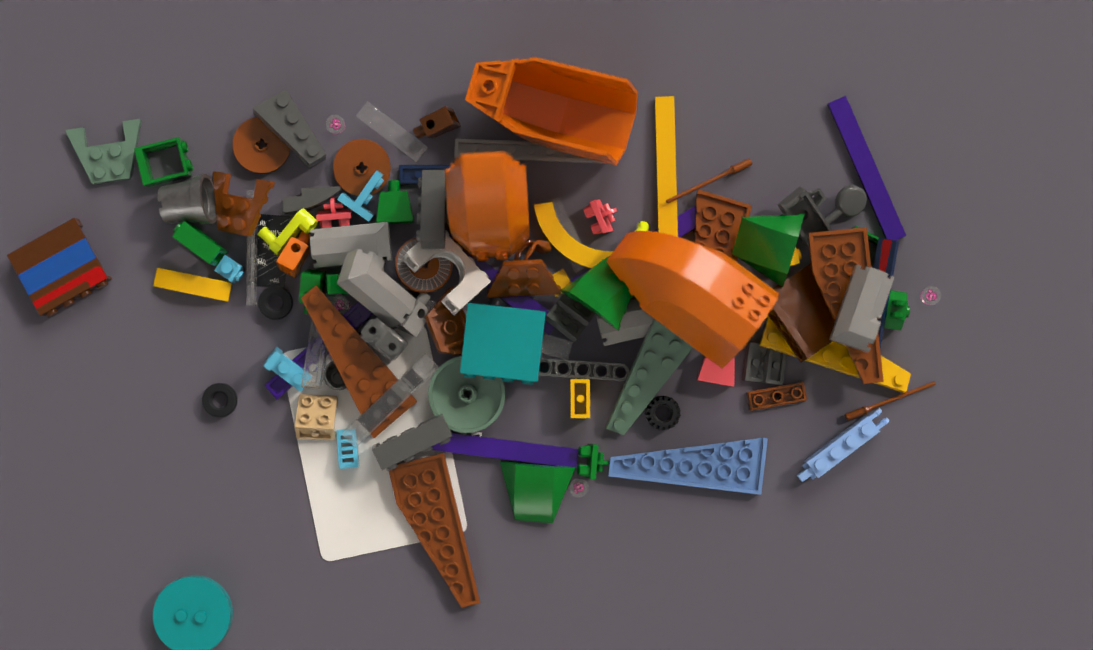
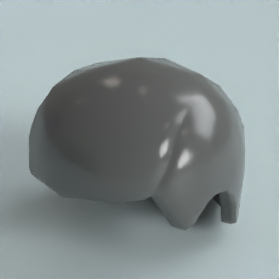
[323,361,347,390]

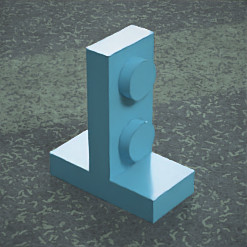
[337,170,384,222]
[264,346,313,392]

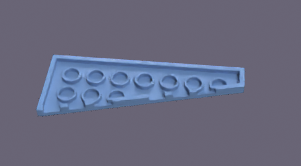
[608,438,768,495]

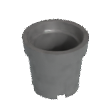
[157,174,217,224]

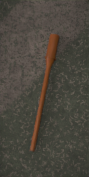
[666,158,752,203]
[845,382,936,421]

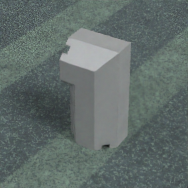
[310,222,393,269]
[337,249,416,328]
[829,264,895,353]
[597,299,654,346]

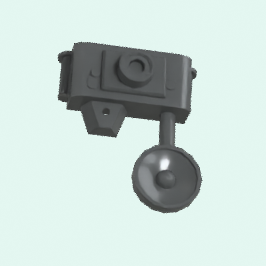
[777,185,867,248]

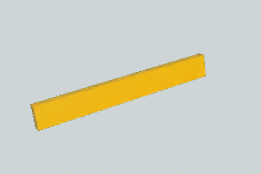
[655,96,678,237]

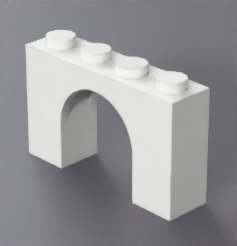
[402,231,491,315]

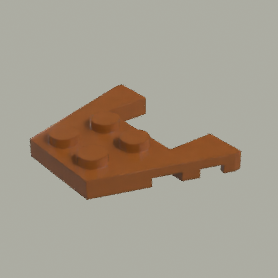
[213,171,275,237]

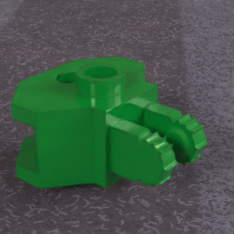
[884,290,910,331]

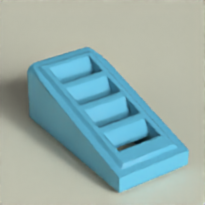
[337,428,360,469]

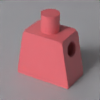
[696,356,735,387]

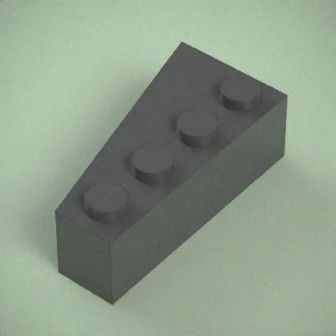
[253,90,326,169]
[417,170,447,249]
[372,414,453,471]

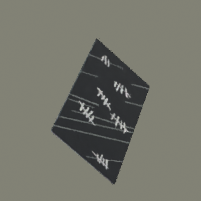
[250,214,290,288]

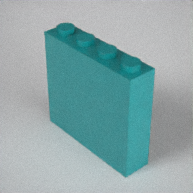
[460,303,546,385]

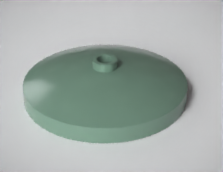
[428,356,506,433]

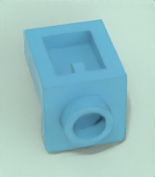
[214,255,245,284]

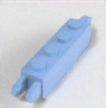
[797,408,889,482]

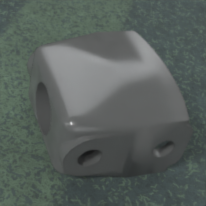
[359,318,408,360]

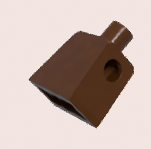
[413,106,461,139]

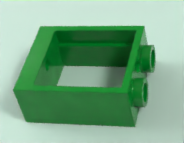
[134,137,193,187]
[172,221,229,267]

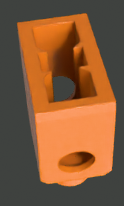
[276,231,311,278]

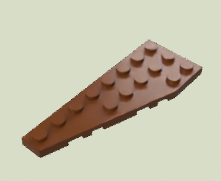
[808,227,884,384]
[389,453,480,608]

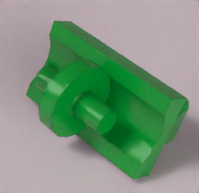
[577,443,609,480]

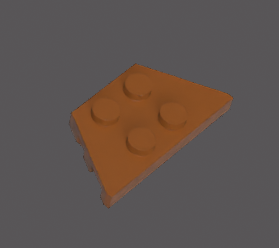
[487,259,561,298]
[424,286,466,355]

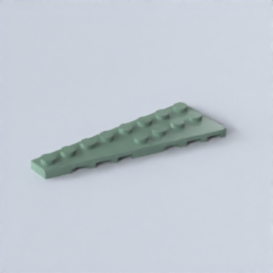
[606,319,693,435]

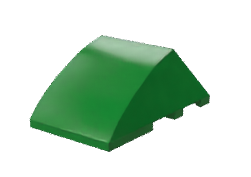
[732,214,804,287]
[560,256,632,331]
[500,461,576,523]

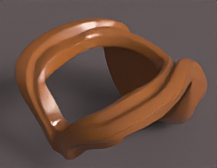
[514,240,551,260]

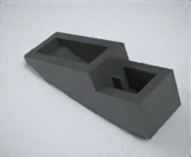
[283,186,342,214]

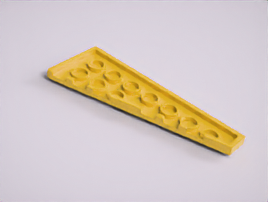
[760,317,911,393]

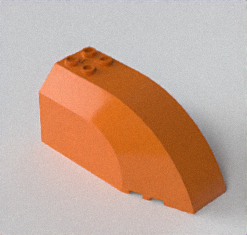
[465,57,638,166]
[445,152,530,261]
[606,231,779,369]

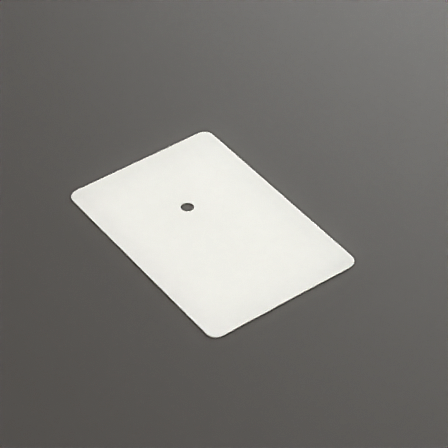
[284,326,467,561]

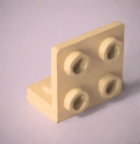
[295,394,338,440]

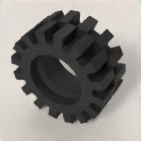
[645,396,681,430]

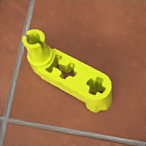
[257,208,318,256]

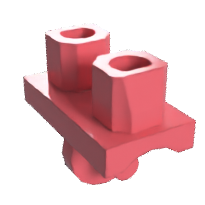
[316,198,353,228]
[583,199,618,235]

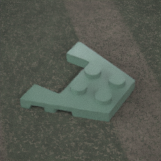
[66,119,142,184]

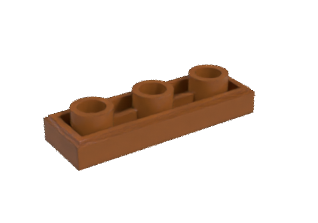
[746,382,807,411]

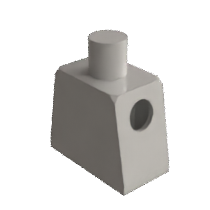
[396,293,431,337]

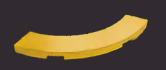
[534,202,613,268]

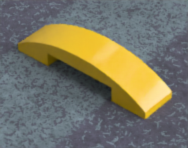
[153,268,232,302]

